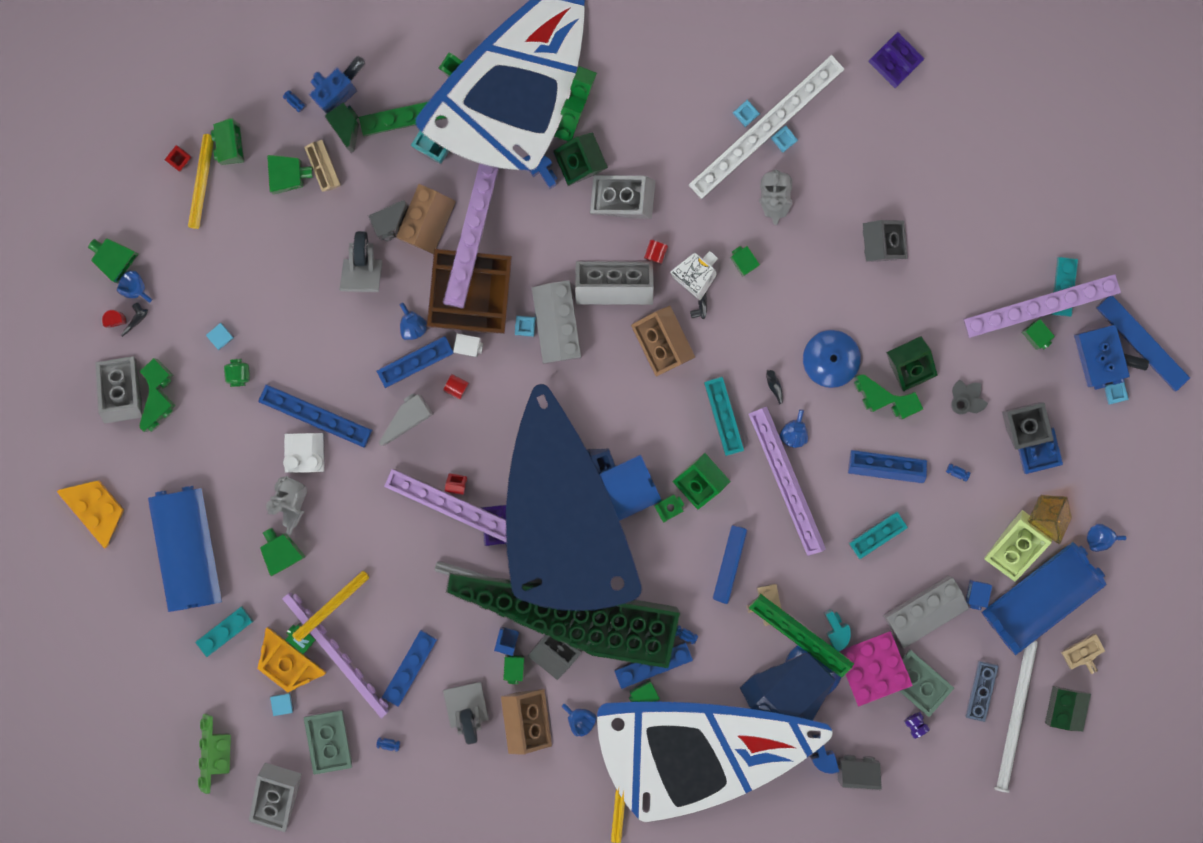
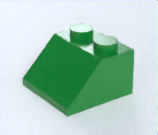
[211,118,244,165]
[672,453,731,510]

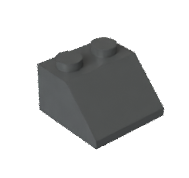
[368,200,409,242]
[863,220,908,262]
[1002,402,1053,450]
[837,755,882,790]

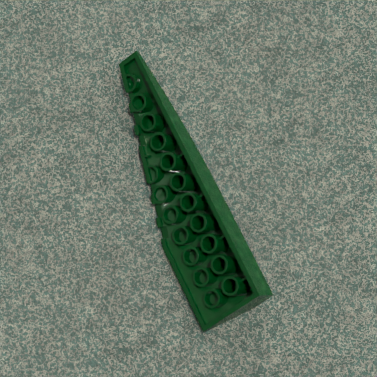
[446,573,680,668]

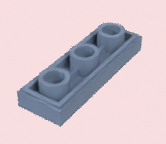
[965,661,999,722]

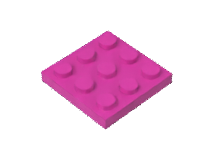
[839,631,913,707]

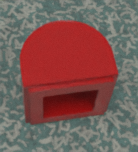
[164,145,192,172]
[644,240,668,265]
[102,310,127,328]
[443,374,469,400]
[445,473,467,495]

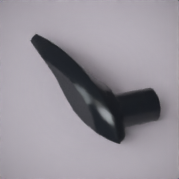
[690,293,707,319]
[121,303,148,337]
[766,370,783,404]

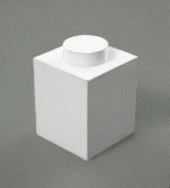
[453,333,483,357]

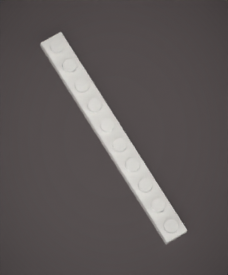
[688,55,844,199]

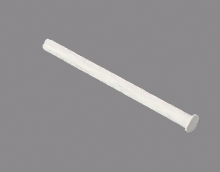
[994,641,1038,793]

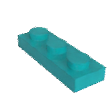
[1051,257,1078,317]
[848,511,908,559]
[195,607,254,657]

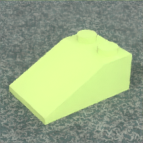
[984,510,1053,582]

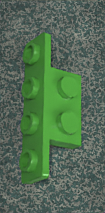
[198,714,231,794]

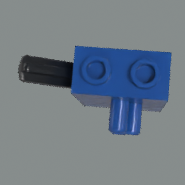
[309,56,365,114]
[1074,325,1149,390]

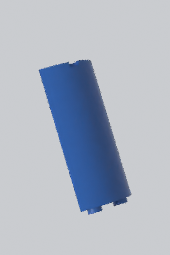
[599,455,662,521]
[148,486,222,612]
[982,542,1107,656]

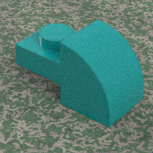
[410,131,449,164]
[824,609,851,652]

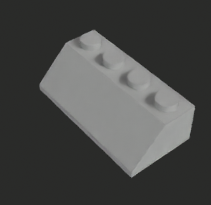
[576,261,654,305]
[532,280,581,364]
[883,576,969,649]

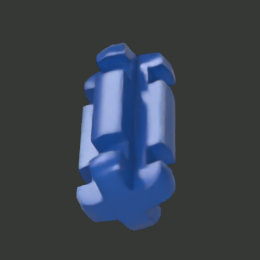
[283,90,305,112]
[946,464,970,481]
[675,626,698,644]
[376,738,400,752]

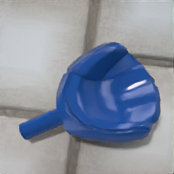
[117,270,153,303]
[399,302,427,340]
[779,410,808,448]
[1087,524,1126,552]
[561,703,597,737]

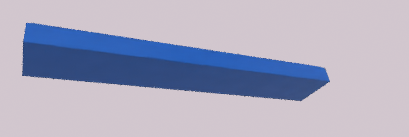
[1096,295,1190,391]
[258,384,373,448]

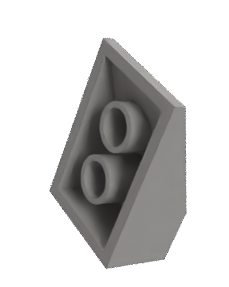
[590,175,655,219]
[95,356,143,424]
[379,394,434,446]
[249,763,302,832]

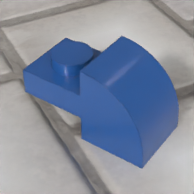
[522,155,557,189]
[810,734,839,774]

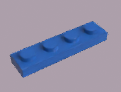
[376,336,454,388]
[382,630,437,707]
[614,642,693,689]

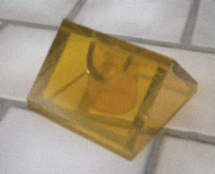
[1027,495,1072,544]

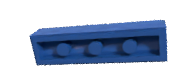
[848,450,927,483]
[713,525,747,604]

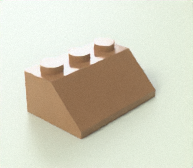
[396,184,456,254]
[631,306,696,377]
[501,689,552,754]

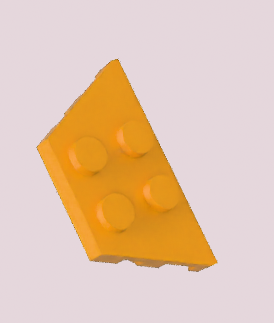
[57,480,124,549]
[257,627,326,692]

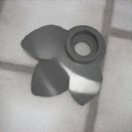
[951,380,988,414]

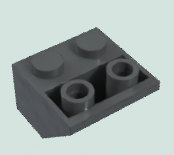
[528,635,582,680]

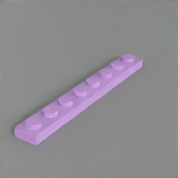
[444,163,499,308]
[964,274,1121,338]
[749,407,826,556]
[384,469,506,542]
[282,592,389,718]

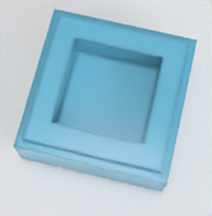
[733,100,760,128]
[771,126,798,153]
[515,316,536,337]
[206,323,234,350]
[1104,382,1129,404]
[270,693,293,716]

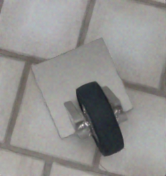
[339,231,382,292]
[443,682,489,744]

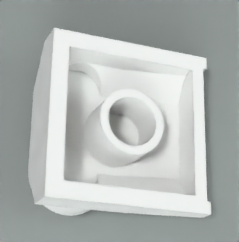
[283,433,324,472]

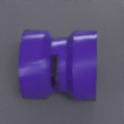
[904,712,930,739]

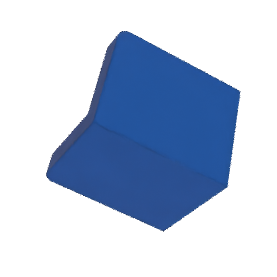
[494,627,519,656]

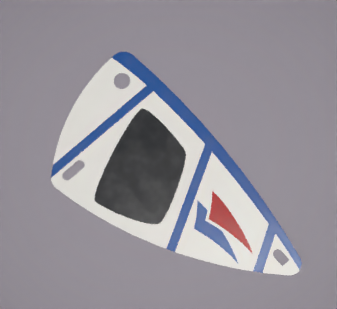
[597,702,832,822]

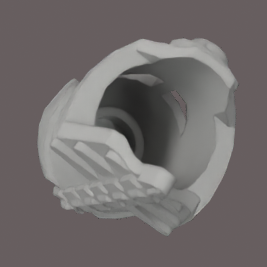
[759,169,793,225]
[266,476,307,535]

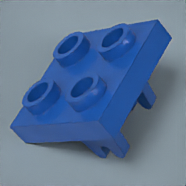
[1018,427,1063,474]

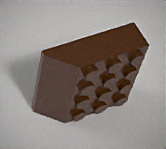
[427,249,512,334]

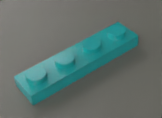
[704,377,744,456]

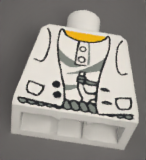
[670,251,718,300]

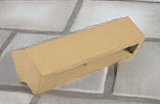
[305,140,341,192]

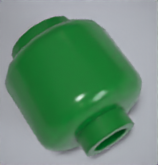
[224,359,250,387]

